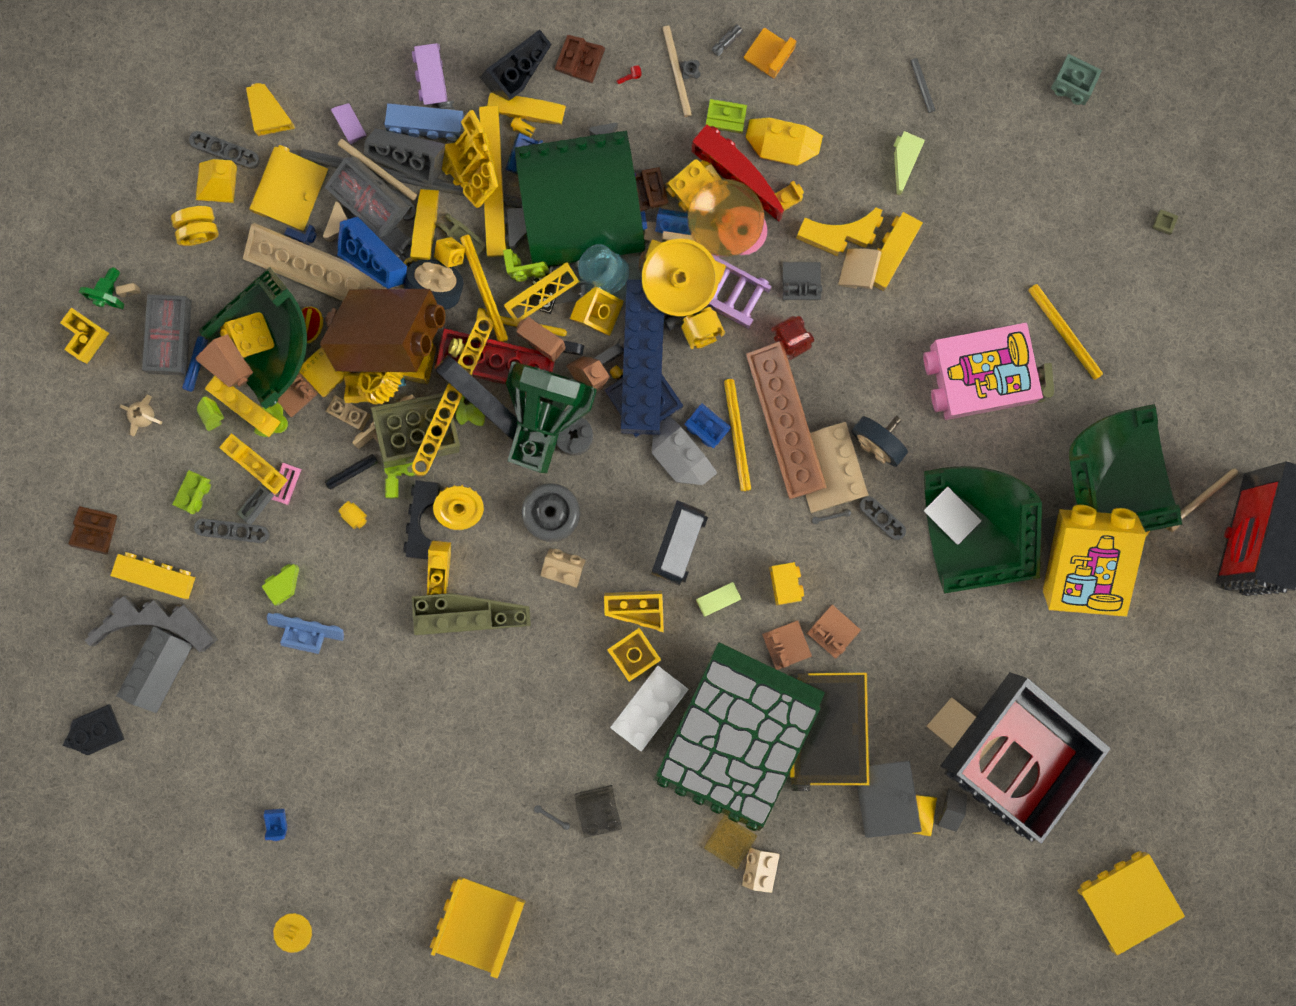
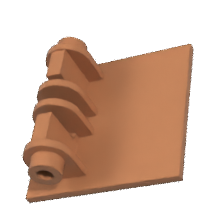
[278,372,318,418]
[807,605,861,659]
[762,621,812,670]

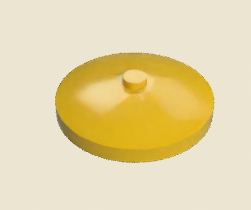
[642,239,719,317]

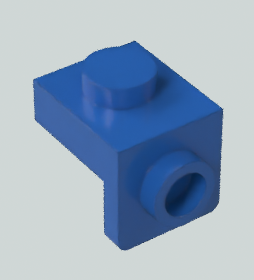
[264,809,287,841]

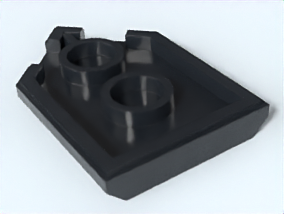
[63,704,124,755]

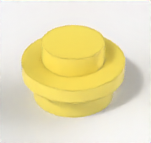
[448,338,464,357]

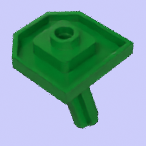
[79,267,125,310]

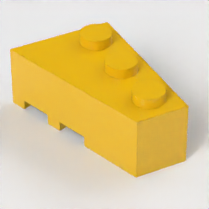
[604,591,664,632]

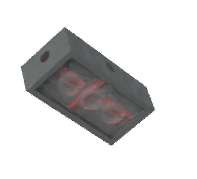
[325,157,410,237]
[142,294,192,375]

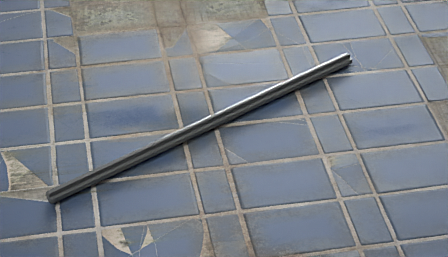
[300,149,523,208]

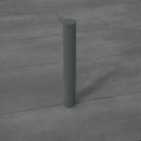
[910,58,936,113]

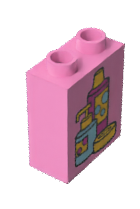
[923,323,1043,420]

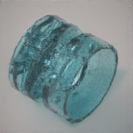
[578,244,629,294]

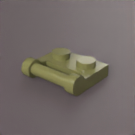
[1037,363,1054,403]

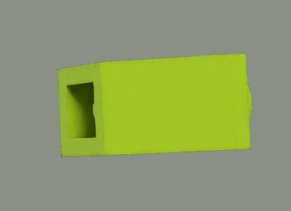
[262,564,299,606]

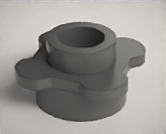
[681,60,701,80]

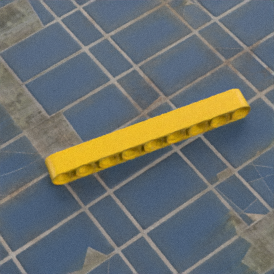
[411,316,493,476]

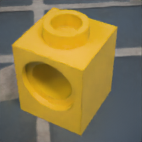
[434,237,465,268]

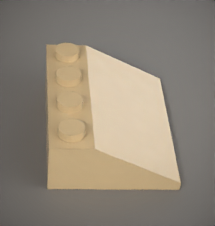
[806,422,868,513]

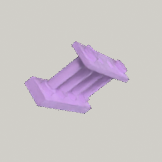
[707,251,771,329]

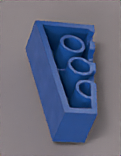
[337,217,407,289]

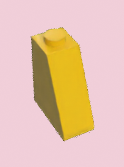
[246,83,295,136]

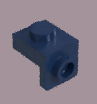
[284,225,317,246]

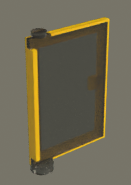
[789,670,870,791]

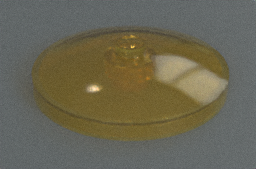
[687,180,764,257]

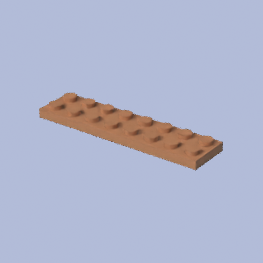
[746,341,826,499]

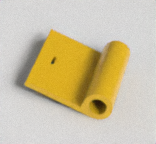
[249,145,328,231]

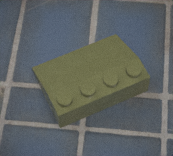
[371,393,460,468]

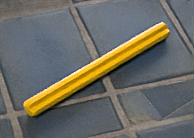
[460,235,508,342]
[1028,284,1103,380]
[724,379,751,491]

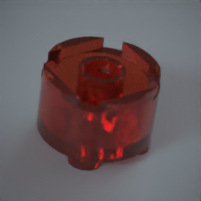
[771,316,814,360]

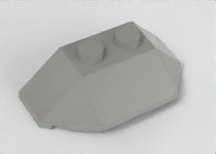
[651,416,717,485]

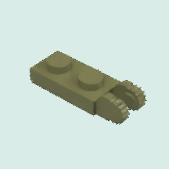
[437,213,486,257]

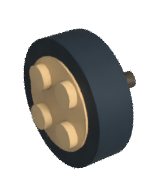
[404,259,464,310]
[851,415,908,467]

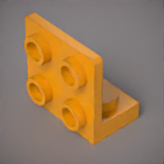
[744,28,797,79]

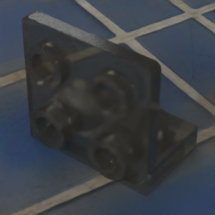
[574,785,622,838]

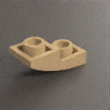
[326,395,371,431]

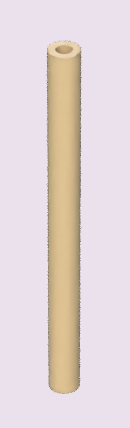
[663,26,692,117]
[338,139,417,201]

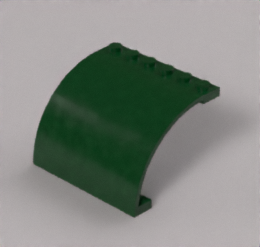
[514,130,646,266]

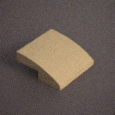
[838,248,881,289]

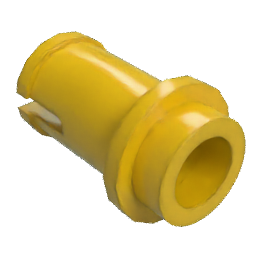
[510,117,536,138]

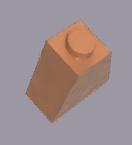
[516,317,566,362]
[196,334,253,387]
[567,356,610,392]

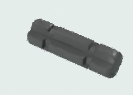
[712,24,743,56]

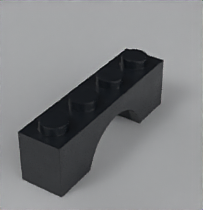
[403,480,441,560]

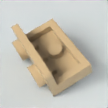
[540,548,586,588]
[742,848,780,893]

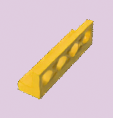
[504,262,580,324]

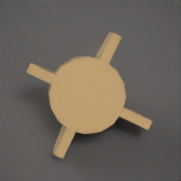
[120,395,162,436]

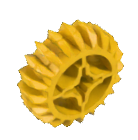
[356,372,404,405]

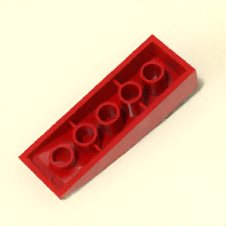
[691,124,784,221]
[434,328,554,384]

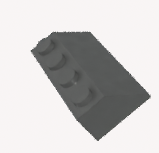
[116,626,193,713]

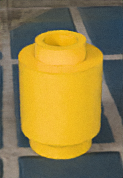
[338,501,367,529]

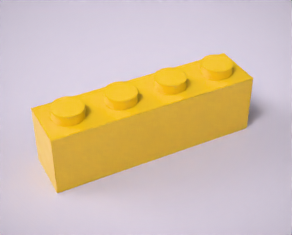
[873,212,923,291]
[205,376,281,437]
[110,552,196,599]

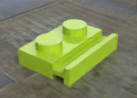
[706,99,747,134]

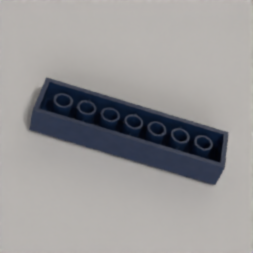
[621,279,664,435]

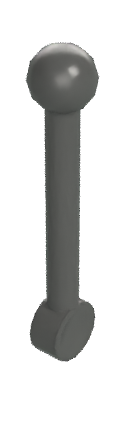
[812,509,851,524]
[534,805,570,830]

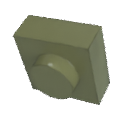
[1152,209,1178,235]

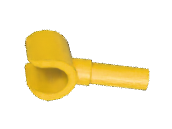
[610,365,623,379]

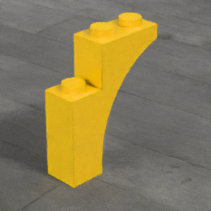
[796,207,884,256]

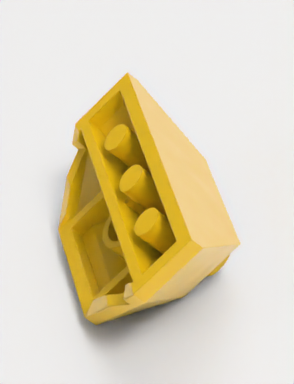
[745,118,823,166]

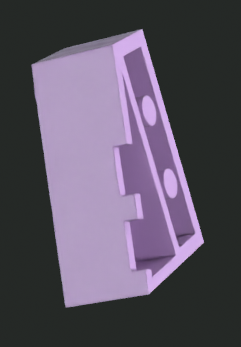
[412,43,447,105]

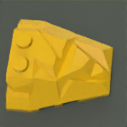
[442,110,498,208]

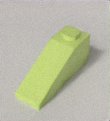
[893,131,925,195]

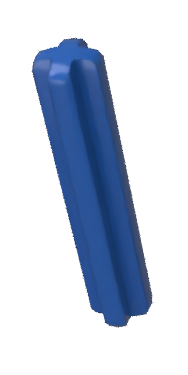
[182,336,208,392]

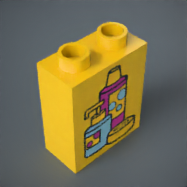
[1043,505,1146,617]

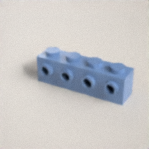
[385,103,464,141]

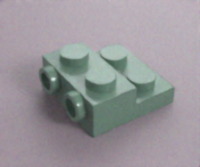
[1051,54,1102,105]

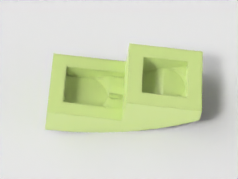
[696,582,741,617]

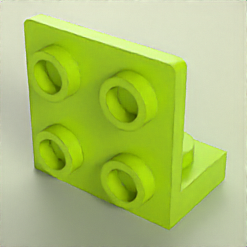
[503,249,550,282]

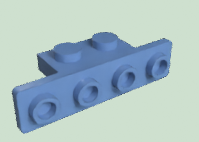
[267,613,344,654]

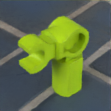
[384,462,415,499]

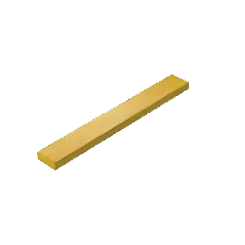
[479,106,506,257]

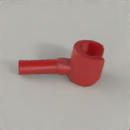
[617,65,642,84]

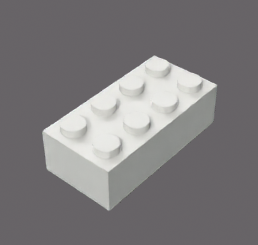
[610,666,689,751]

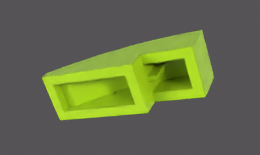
[197,396,224,431]

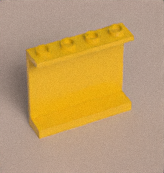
[1077,851,1185,956]
[430,877,526,979]

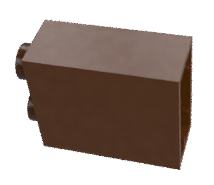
[320,289,446,372]

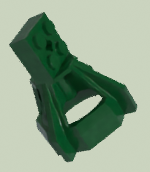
[506,361,597,474]

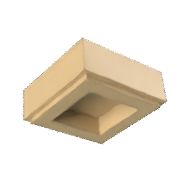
[116,283,140,297]

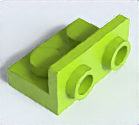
[172,470,211,515]

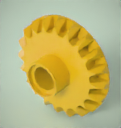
[433,485,484,530]

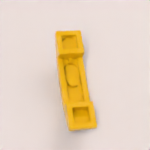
[219,433,288,495]

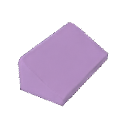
[331,103,367,145]

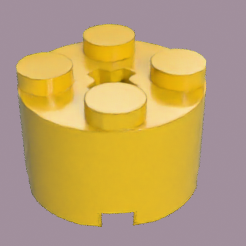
[681,307,725,349]

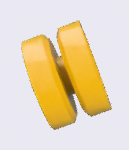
[171,206,219,246]

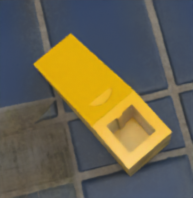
[427,541,451,595]

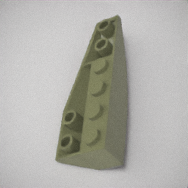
[412,593,531,635]

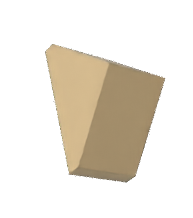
[323,202,348,242]

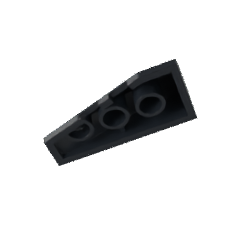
[480,30,552,101]

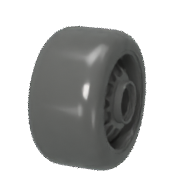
[522,483,580,542]

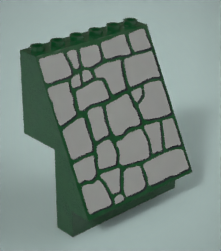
[653,642,825,831]

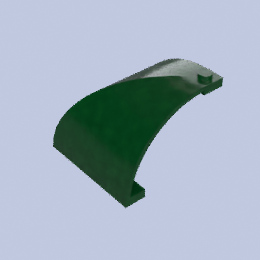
[198,267,307,409]
[1069,404,1182,532]
[924,466,1042,594]

